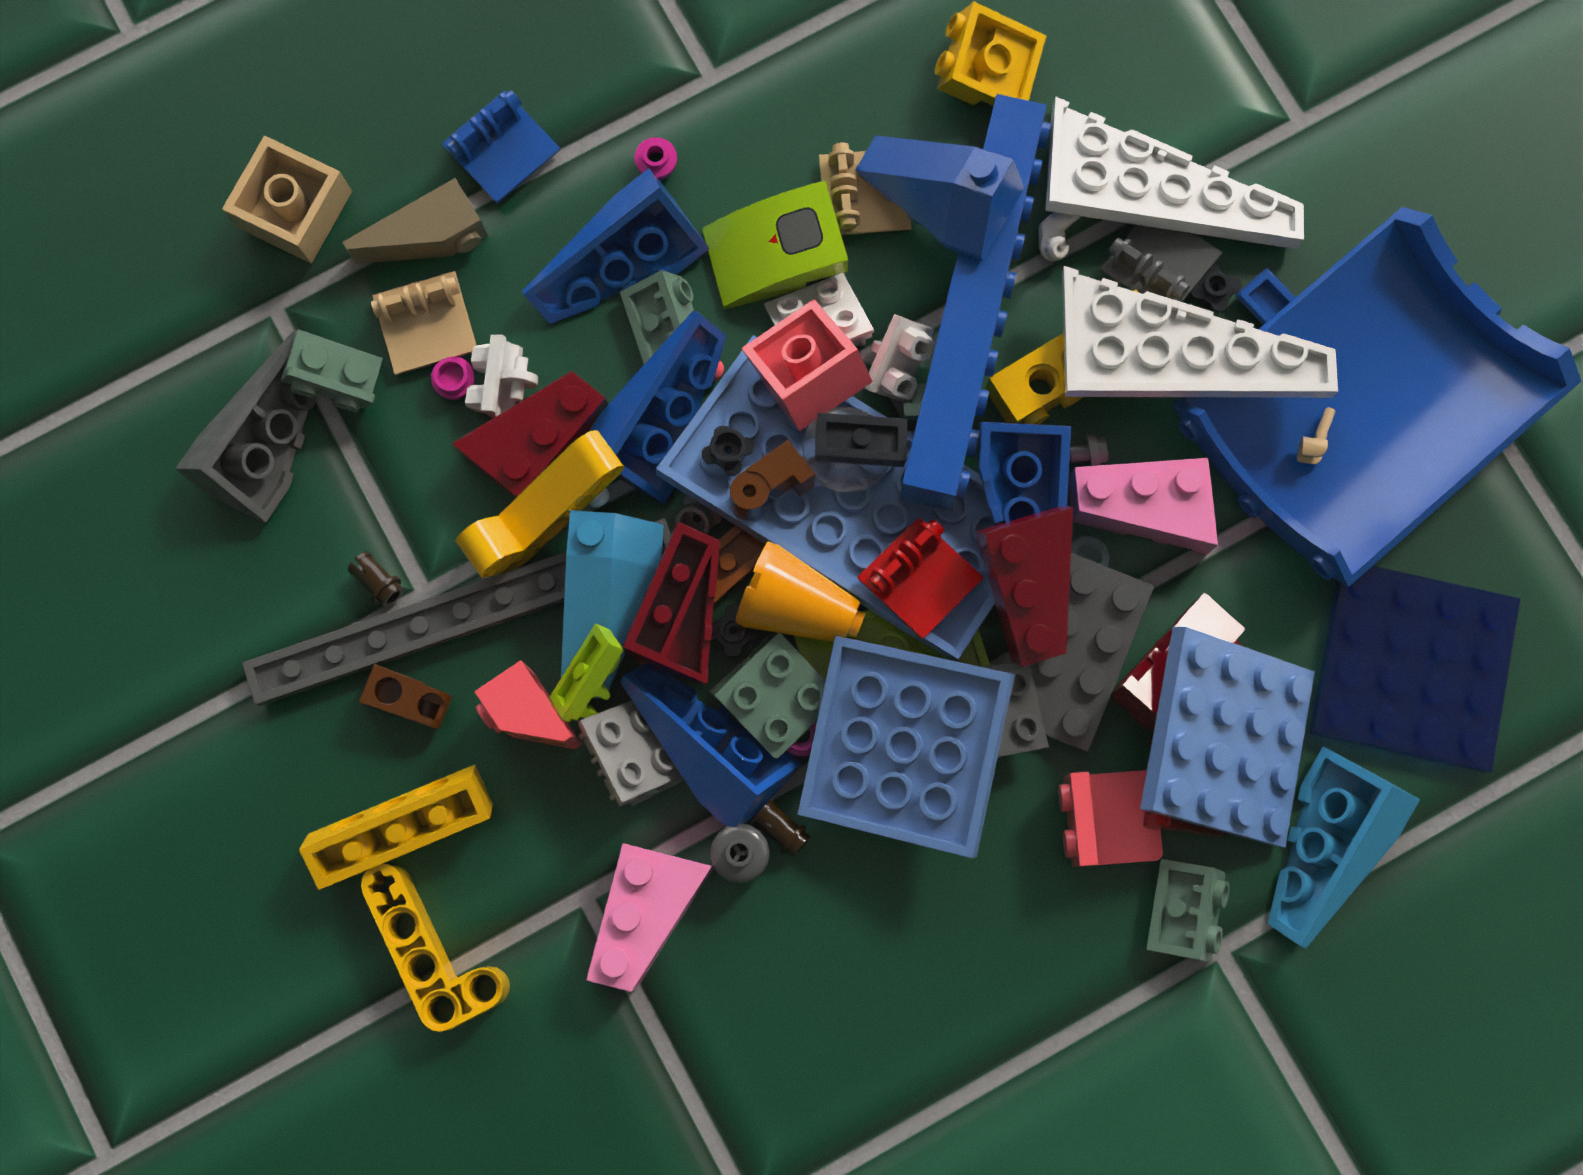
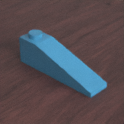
[561,510,664,699]
[1267,747,1420,948]

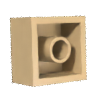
[222,135,352,264]

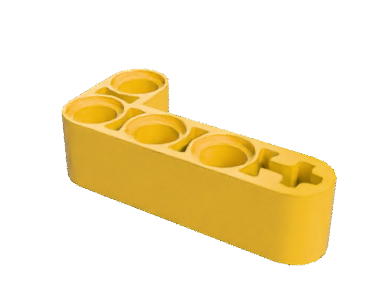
[455,430,624,578]
[361,864,510,1032]

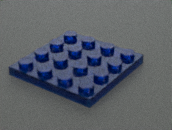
[1309,566,1521,773]

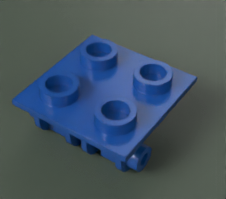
[441,90,561,204]

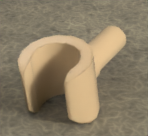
[1297,407,1336,464]

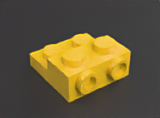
[934,1,1046,106]

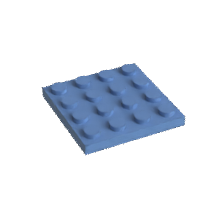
[1140,626,1315,848]
[798,636,1015,858]

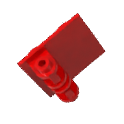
[857,517,984,640]

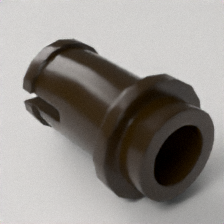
[348,551,404,607]
[752,800,811,857]

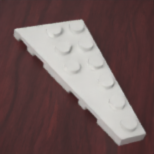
[1045,97,1304,249]
[1062,266,1338,398]

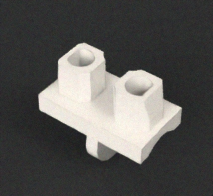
[865,314,936,402]
[465,335,539,418]

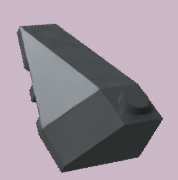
[175,331,317,523]

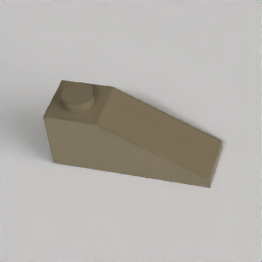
[342,178,488,264]

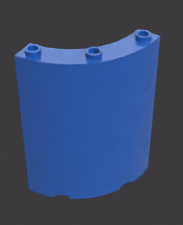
[1172,207,1582,587]

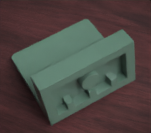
[709,632,826,758]

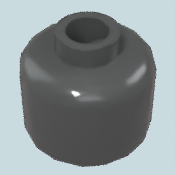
[710,824,770,884]

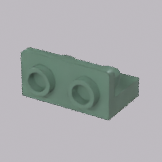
[620,270,694,364]
[281,329,383,412]
[1146,859,1230,963]

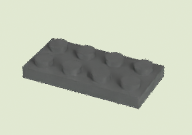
[1030,553,1154,752]

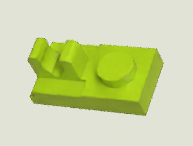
[549,623,624,722]

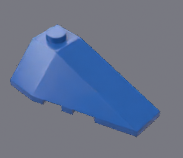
[522,168,709,324]

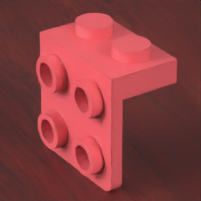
[1058,770,1163,867]

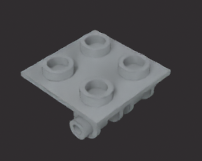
[578,701,682,807]

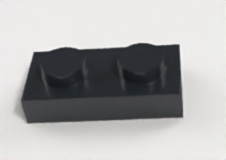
[814,413,907,467]

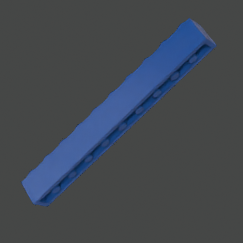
[899,94,1051,511]

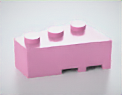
[1068,458,1218,555]
[586,843,714,992]

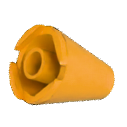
[735,541,866,642]

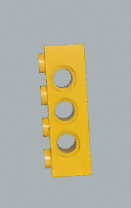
[985,289,1139,425]
[299,764,493,890]

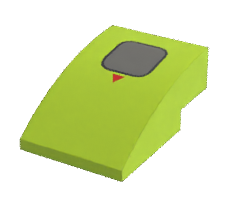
[702,180,848,309]

